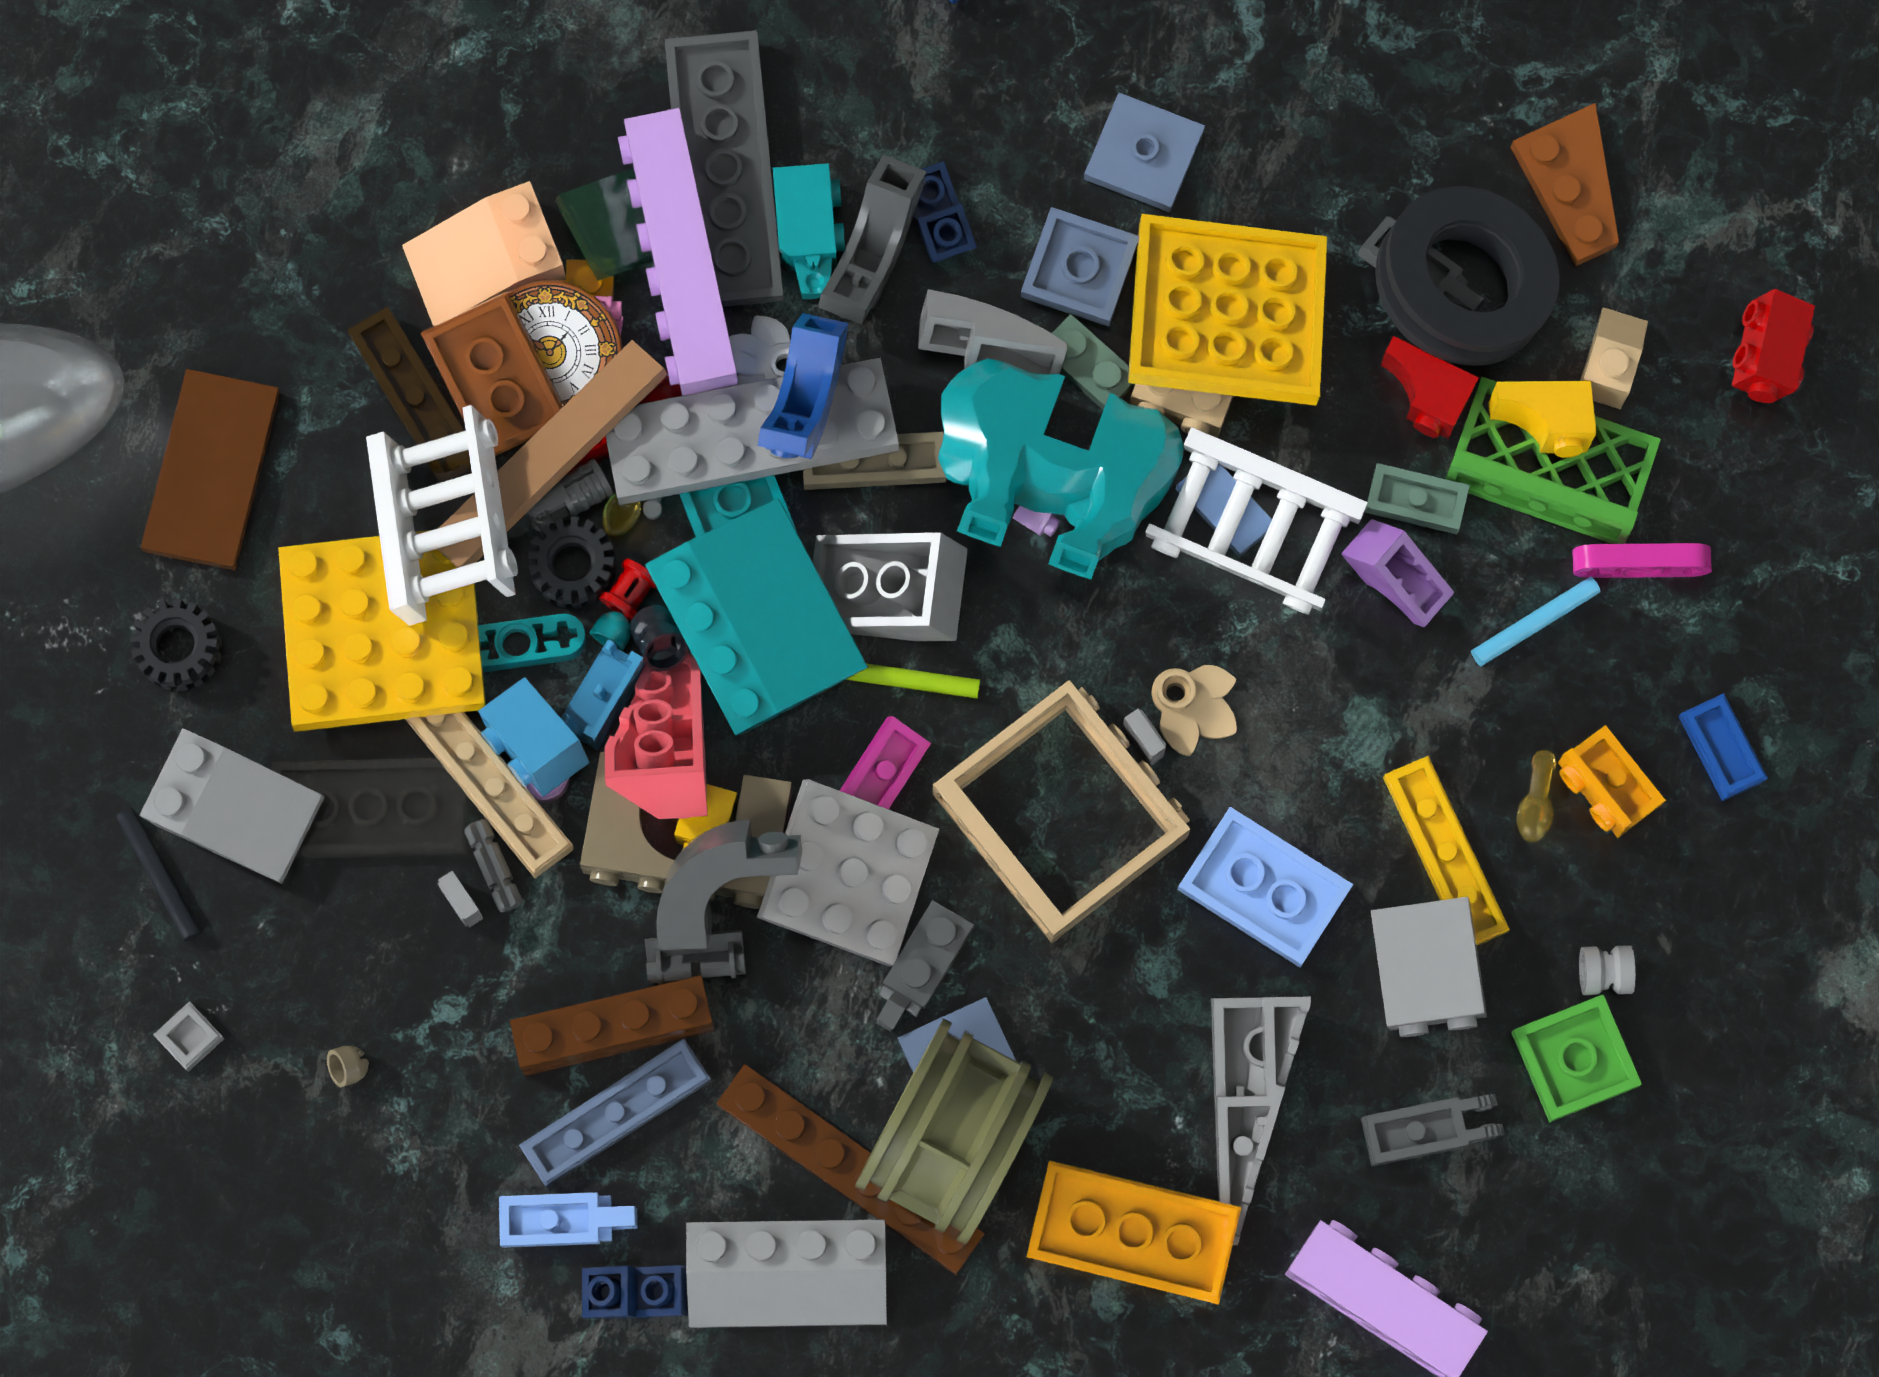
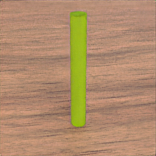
[846,663,980,699]

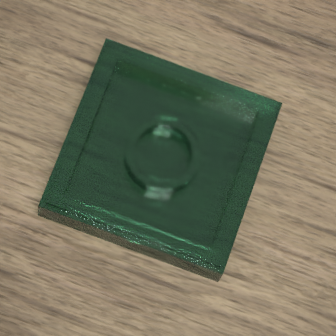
[555,168,653,281]

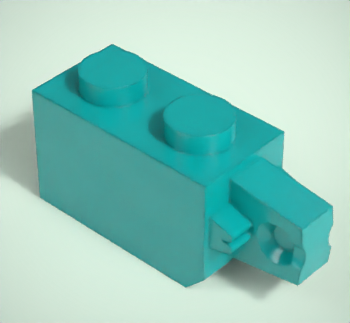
[773,163,845,300]

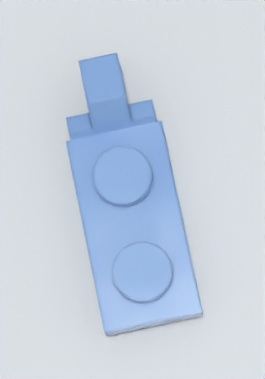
[499,1192,638,1248]

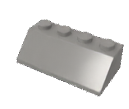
[686,1220,887,1328]

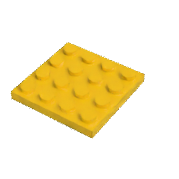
[1128,214,1327,406]
[278,530,486,732]

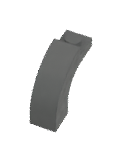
[818,154,927,325]
[656,819,802,950]

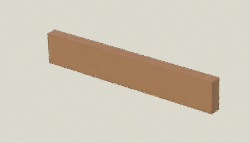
[437,340,668,568]

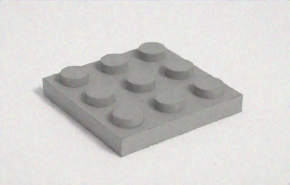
[757,779,939,966]

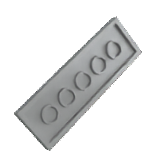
[606,358,900,505]

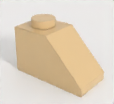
[1580,307,1648,409]

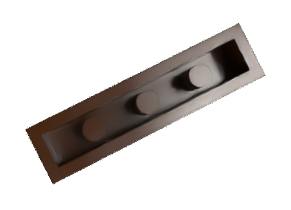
[509,975,715,1076]

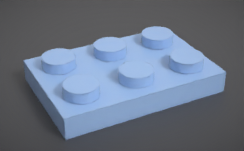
[1177,807,1353,968]

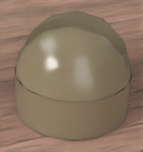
[327,1045,369,1087]

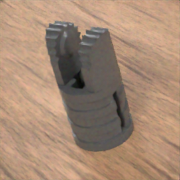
[527,458,614,533]

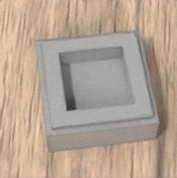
[1122,708,1166,766]
[438,871,483,928]
[153,1001,225,1072]

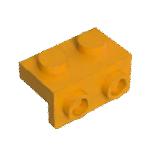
[1558,725,1666,838]

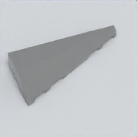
[1211,997,1311,1245]

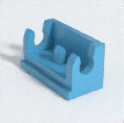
[561,640,645,750]

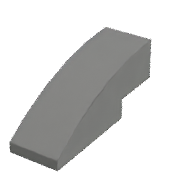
[918,289,1067,375]

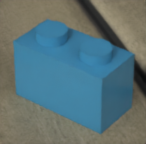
[478,677,590,797]

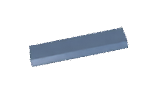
[519,1039,711,1188]

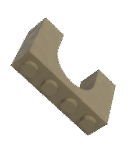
[580,752,793,909]

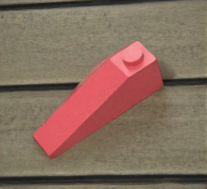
[605,649,708,819]

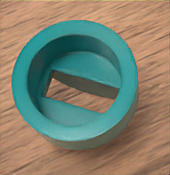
[590,611,631,651]

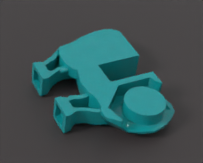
[938,358,1184,580]

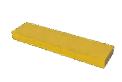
[1383,756,1510,946]

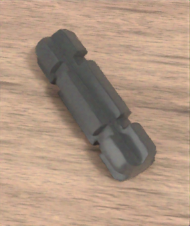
[464,819,522,912]

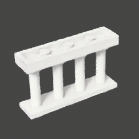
[366,405,518,626]
[1146,427,1368,615]

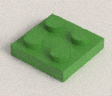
[1511,995,1642,1123]

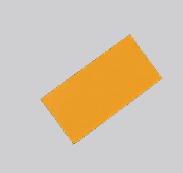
[1026,1160,1241,1304]

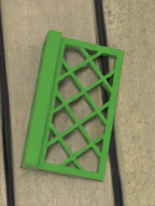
[1446,377,1661,544]

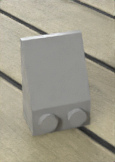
[813,533,968,641]
[139,728,324,884]

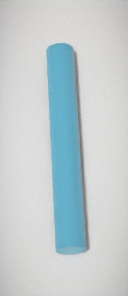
[1471,576,1601,666]

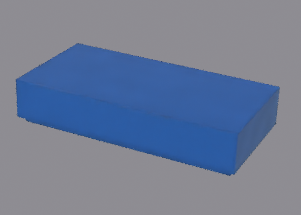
[1679,693,1768,802]

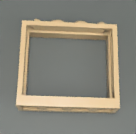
[933,680,1190,943]

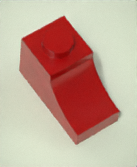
[1381,336,1479,439]

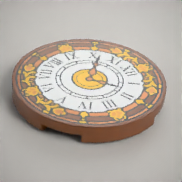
[509,279,622,406]

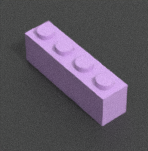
[1284,1220,1488,1377]

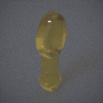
[602,494,641,538]
[1516,750,1556,843]

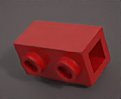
[1732,289,1815,403]

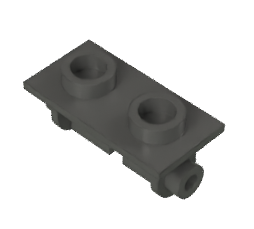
[645,929,746,985]

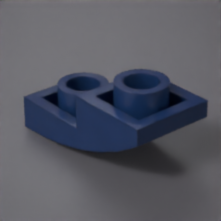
[913,161,977,264]
[582,1265,688,1319]

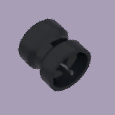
[629,605,689,671]

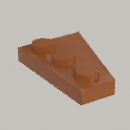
[1511,103,1619,266]

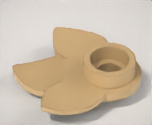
[1151,665,1237,756]

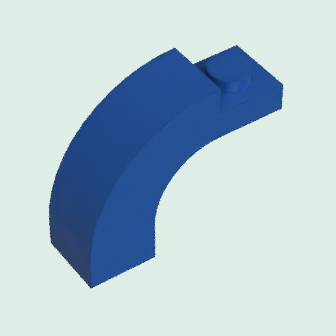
[757,313,849,459]

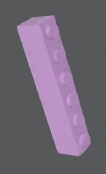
[618,108,738,396]

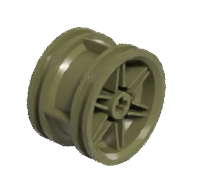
[855,1018,1053,1245]

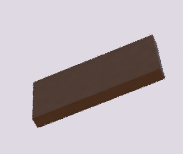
[140,369,280,571]

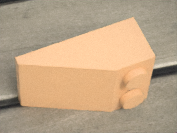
[402,181,566,326]

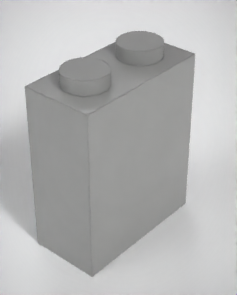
[1371,897,1487,1037]

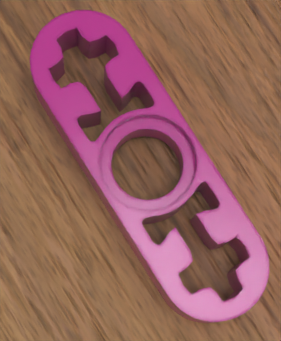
[1572,543,1712,578]

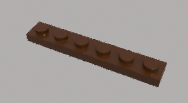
[716,1064,985,1275]

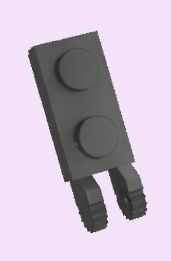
[1361,1094,1505,1167]

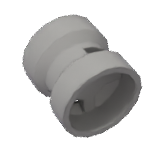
[1579,946,1635,995]

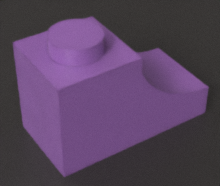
[1341,519,1454,628]

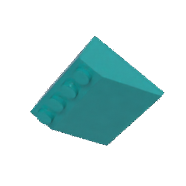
[645,498,868,735]

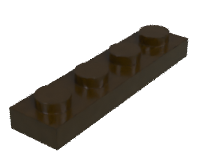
[347,307,472,483]

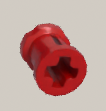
[599,558,657,621]

